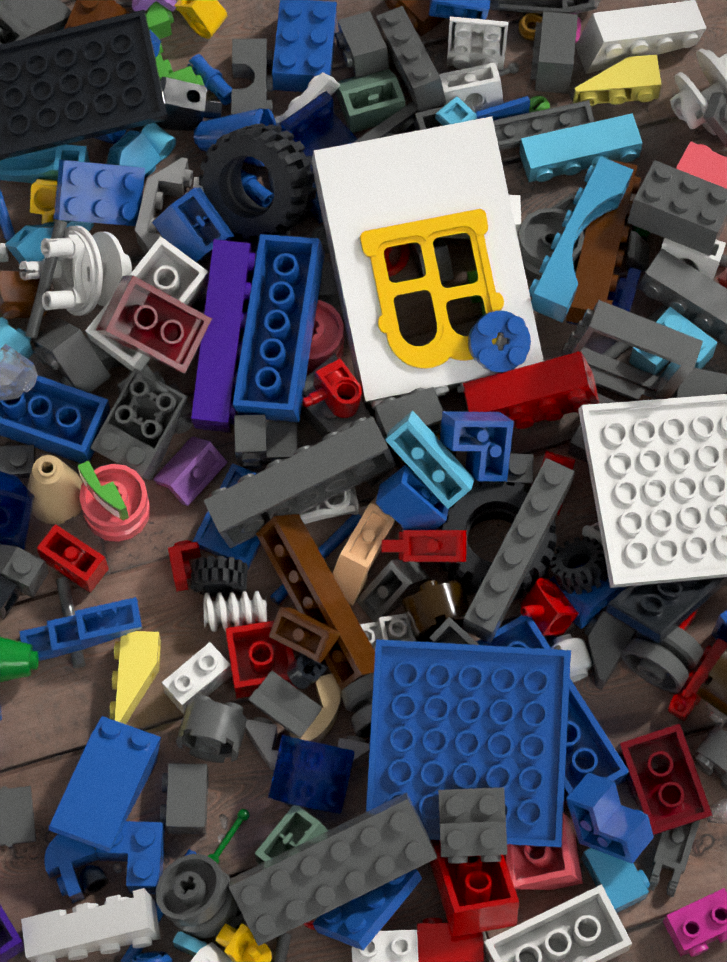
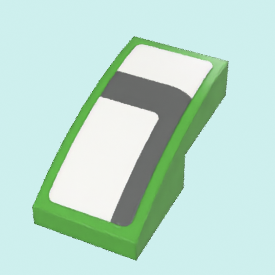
[78,460,129,521]

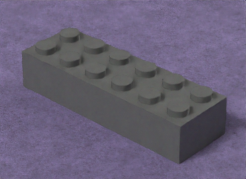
[204,416,396,549]
[229,792,437,946]

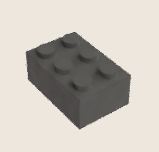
[627,160,727,256]

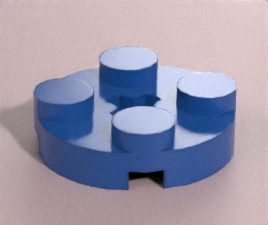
[468,311,531,373]

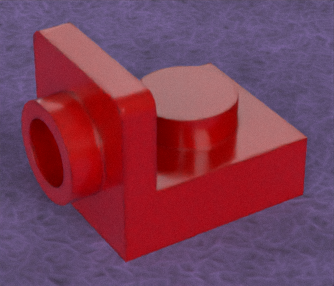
[168,540,201,592]

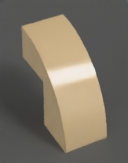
[289,673,341,755]

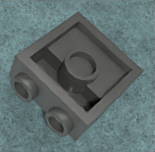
[438,787,508,863]

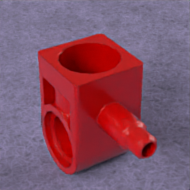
[302,358,362,418]
[520,578,579,635]

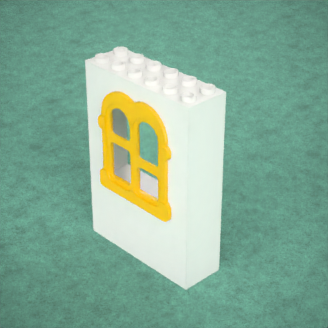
[311,117,544,410]

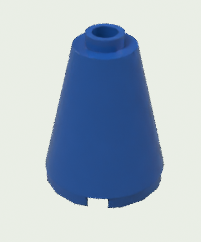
[193,108,276,167]

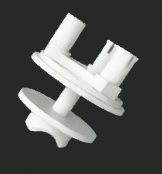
[670,48,727,135]
[19,226,132,316]

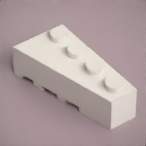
[575,0,706,74]
[21,888,161,962]

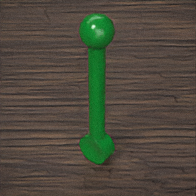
[207,809,250,864]

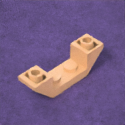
[332,496,400,606]

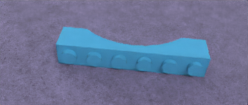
[5,130,162,271]
[0,144,90,183]
[529,156,633,323]

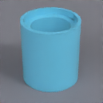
[141,123,176,160]

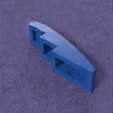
[19,597,142,661]

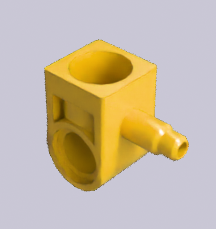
[174,0,228,39]
[30,179,57,224]

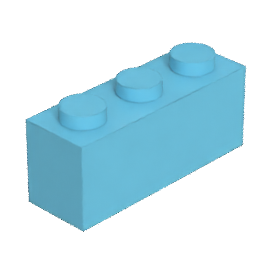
[385,410,475,509]

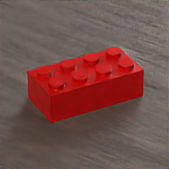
[463,351,600,429]

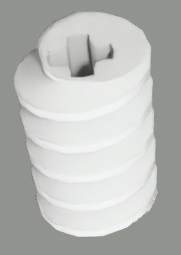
[204,591,267,632]

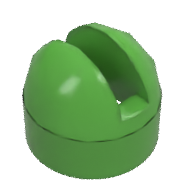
[529,95,550,113]

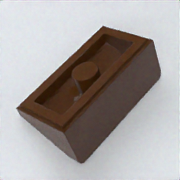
[269,607,340,662]

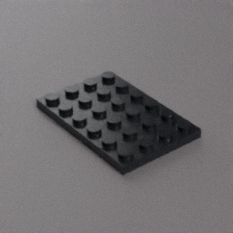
[0,10,169,160]

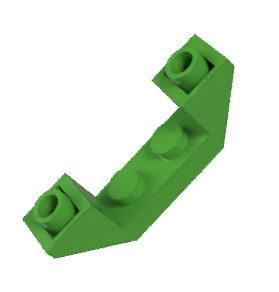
[146,1,204,86]

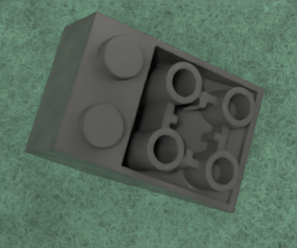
[0,0,71,45]
[91,368,188,480]

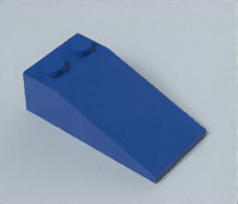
[49,716,161,852]

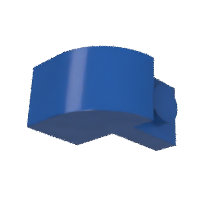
[44,834,98,903]

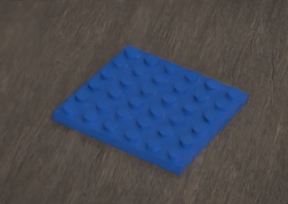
[366,639,571,847]

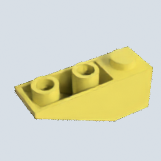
[573,55,661,106]
[110,631,161,724]

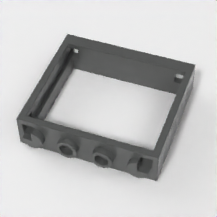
[560,300,703,401]

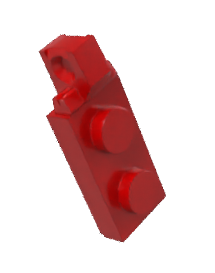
[382,530,466,562]
[668,638,727,721]

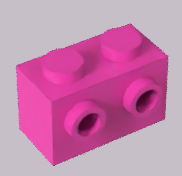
[663,888,727,957]

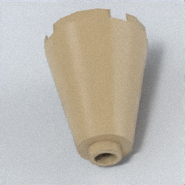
[25,455,83,524]

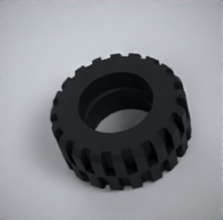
[199,123,317,242]
[439,481,557,601]

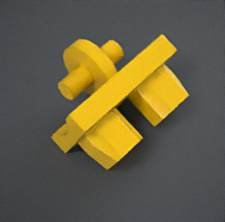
[215,923,272,962]

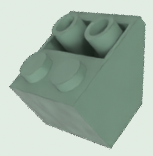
[335,69,405,133]
[254,803,328,865]

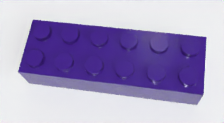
[191,239,256,433]

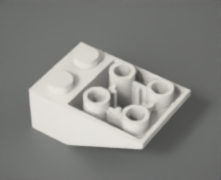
[447,17,508,71]

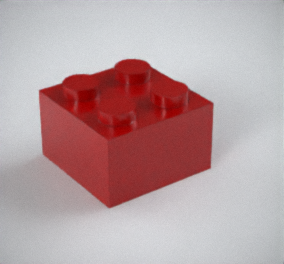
[225,620,298,699]

